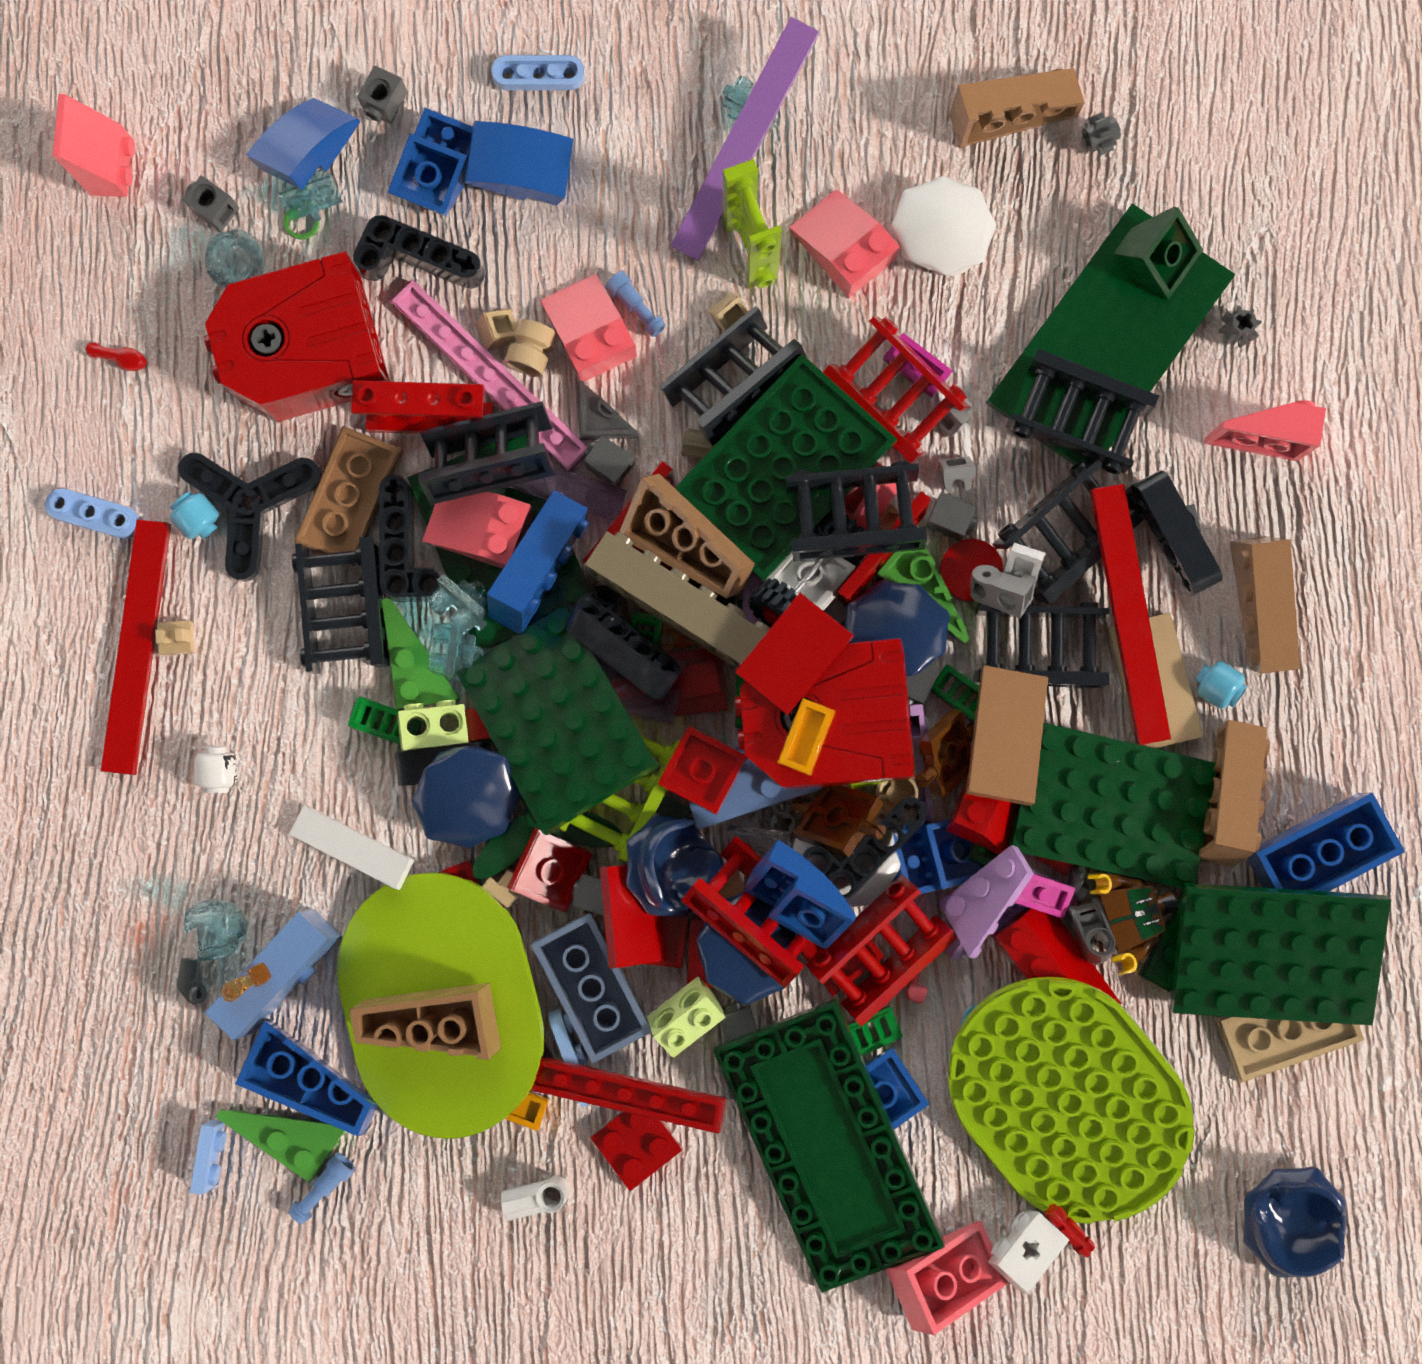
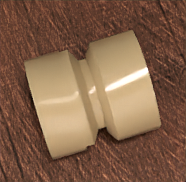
[504,319,557,377]
[872,779,918,815]

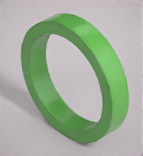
[284,204,320,240]

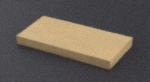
[1106,613,1204,748]
[1215,1016,1365,1083]

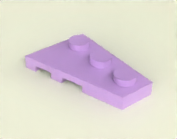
[939,845,1034,959]

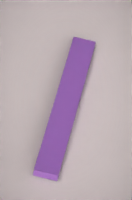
[671,17,819,261]

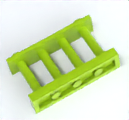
[723,159,782,289]
[558,735,680,863]

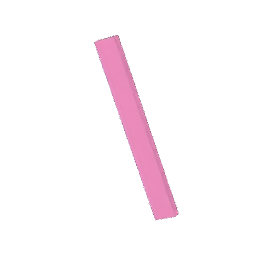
[390,279,587,473]

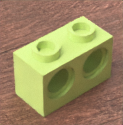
[397,700,469,752]
[647,977,726,1058]

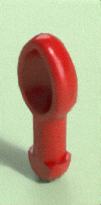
[85,342,147,372]

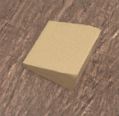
[707,292,749,332]
[476,309,517,350]

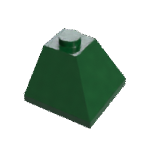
[1113,207,1203,300]

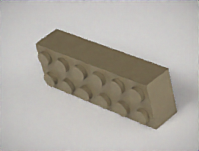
[585,531,770,669]

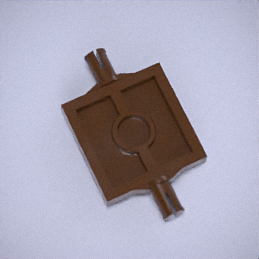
[915,710,975,800]
[792,785,886,858]

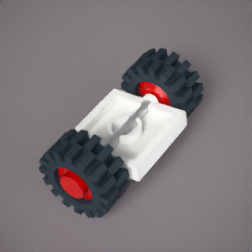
[748,511,866,628]

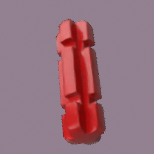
[1044,1204,1095,1258]

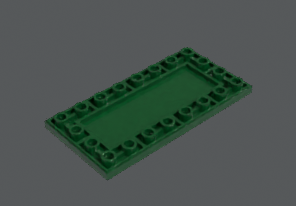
[986,203,1236,465]
[713,998,945,1293]

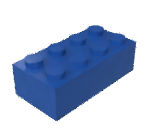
[1247,792,1405,892]

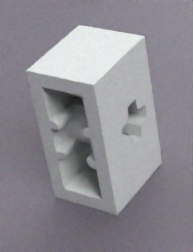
[988,1210,1069,1294]

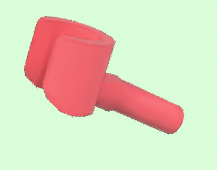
[905,973,928,1004]

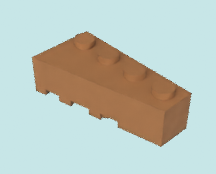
[950,68,1085,148]
[619,474,755,599]
[1229,536,1300,674]
[1199,719,1270,868]
[349,983,501,1060]

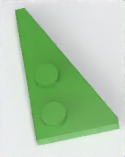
[876,547,969,645]
[382,598,460,710]
[216,1109,346,1183]

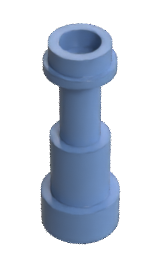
[605,271,666,337]
[288,1152,356,1224]

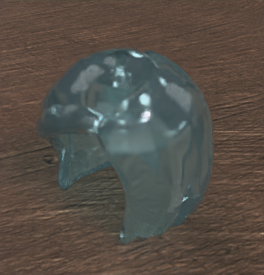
[205,229,265,288]
[184,899,248,962]

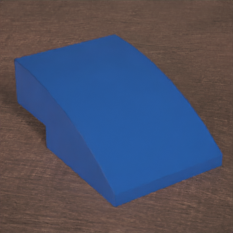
[246,98,361,191]
[387,107,473,216]
[464,121,574,206]
[892,818,983,895]
[744,840,856,949]
[865,1047,930,1129]

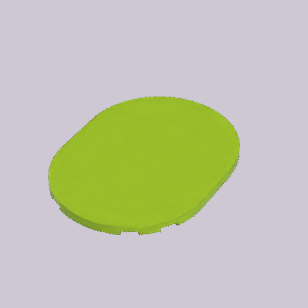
[337,872,544,1139]
[948,977,1195,1224]

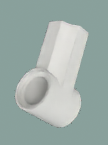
[501,1175,570,1221]

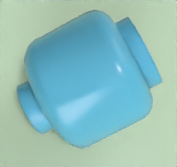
[170,491,219,540]
[1195,661,1248,709]

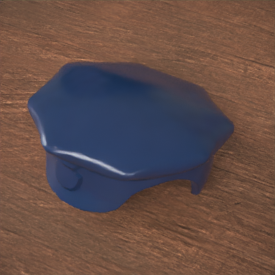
[844,580,950,677]
[411,746,521,848]
[626,814,724,917]
[697,891,800,1005]
[1243,1166,1346,1278]

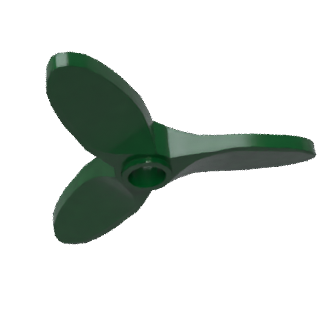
[473,795,622,879]

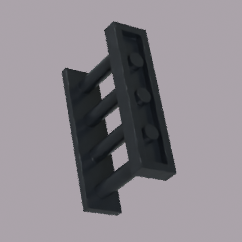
[660,306,807,446]
[1005,349,1159,474]
[419,401,554,505]
[992,459,1144,604]
[786,461,927,562]
[292,536,390,675]
[974,602,1109,688]

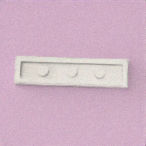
[289,805,414,890]

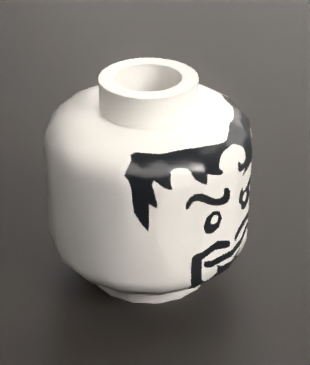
[194,746,238,793]

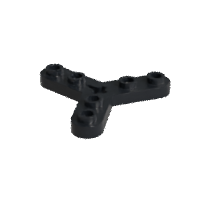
[178,453,322,582]

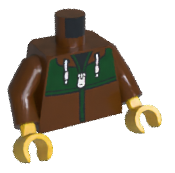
[1088,873,1178,975]

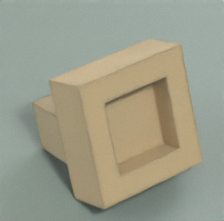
[155,620,195,656]
[482,869,519,908]

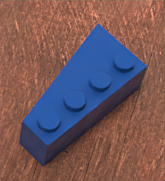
[487,490,590,635]
[235,1021,378,1136]

